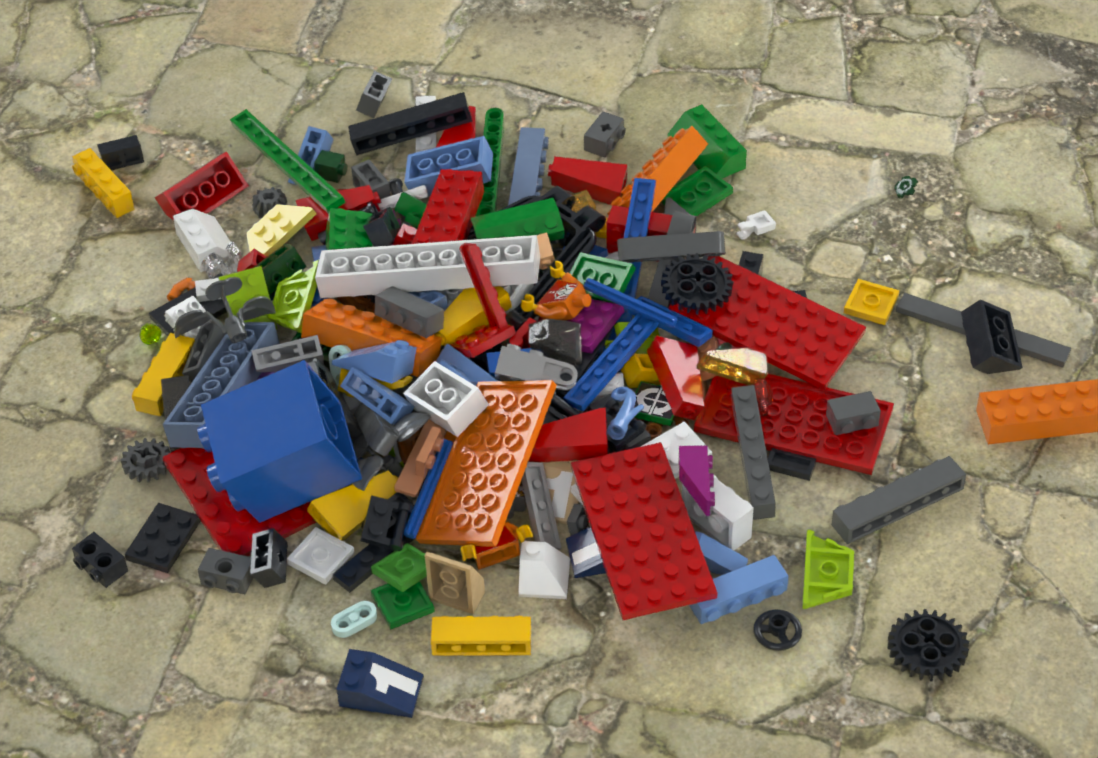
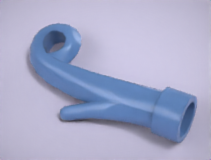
[607,387,644,440]

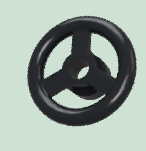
[753,609,803,651]

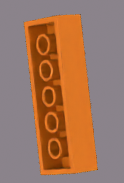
[607,126,708,215]
[301,299,442,377]
[976,379,1098,445]

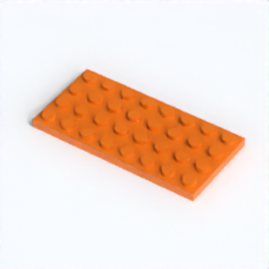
[416,380,557,547]

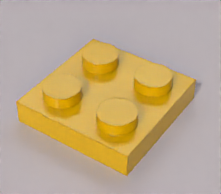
[844,279,899,325]

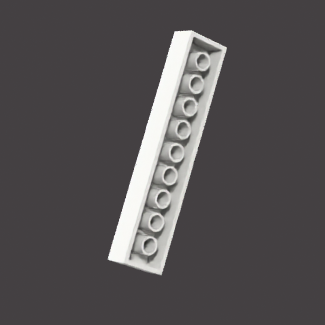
[315,235,540,298]

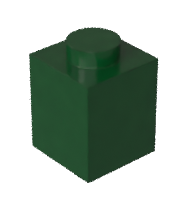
[314,150,348,183]

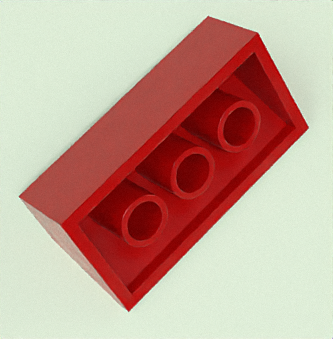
[154,151,249,220]

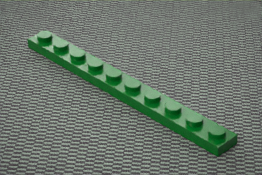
[230,109,346,214]

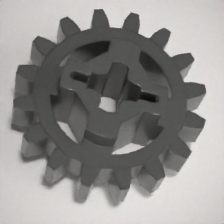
[121,438,170,483]

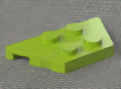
[268,260,319,333]
[802,529,854,609]

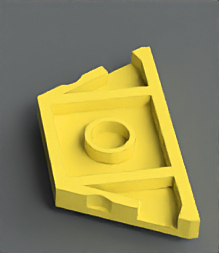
[247,204,316,257]

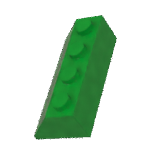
[667,104,747,179]
[471,198,564,242]

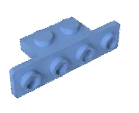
[436,344,498,386]

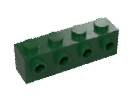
[221,243,307,300]

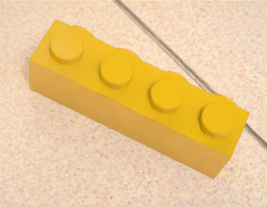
[72,148,135,218]
[132,333,195,417]
[431,616,531,656]

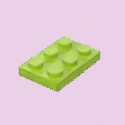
[218,266,278,330]

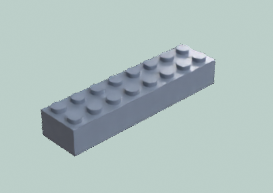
[163,322,280,449]

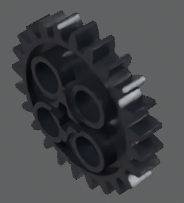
[661,253,733,314]
[887,609,969,682]

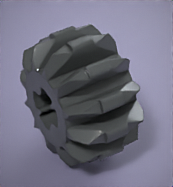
[252,187,287,218]

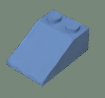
[332,340,417,384]

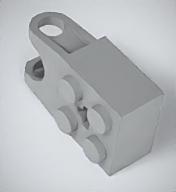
[495,344,578,391]

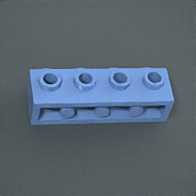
[689,555,788,624]

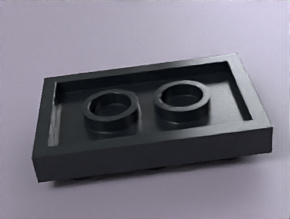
[124,503,201,573]

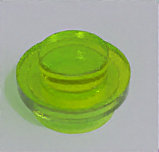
[139,323,161,345]

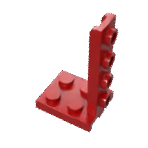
[451,243,516,358]

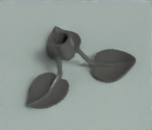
[174,277,276,343]
[351,413,432,491]

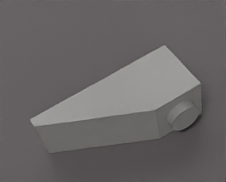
[252,335,324,372]

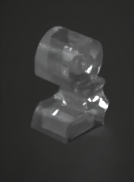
[201,241,243,279]

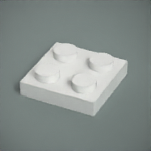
[287,527,354,585]

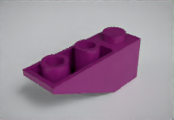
[678,445,715,516]

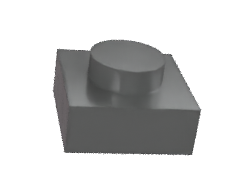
[567,504,588,536]

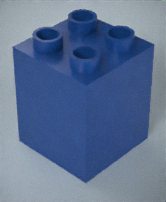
[197,360,362,523]

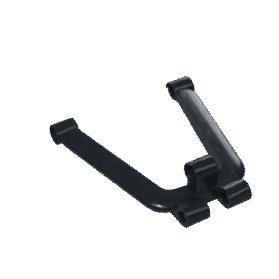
[467,186,606,332]

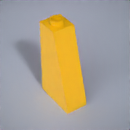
[435,286,512,346]
[307,471,398,541]

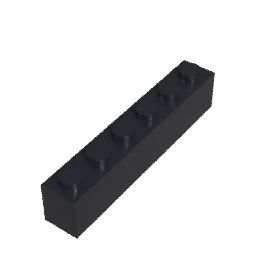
[348,92,473,156]

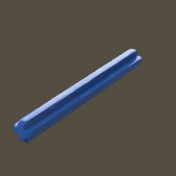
[584,278,678,328]
[404,439,453,539]

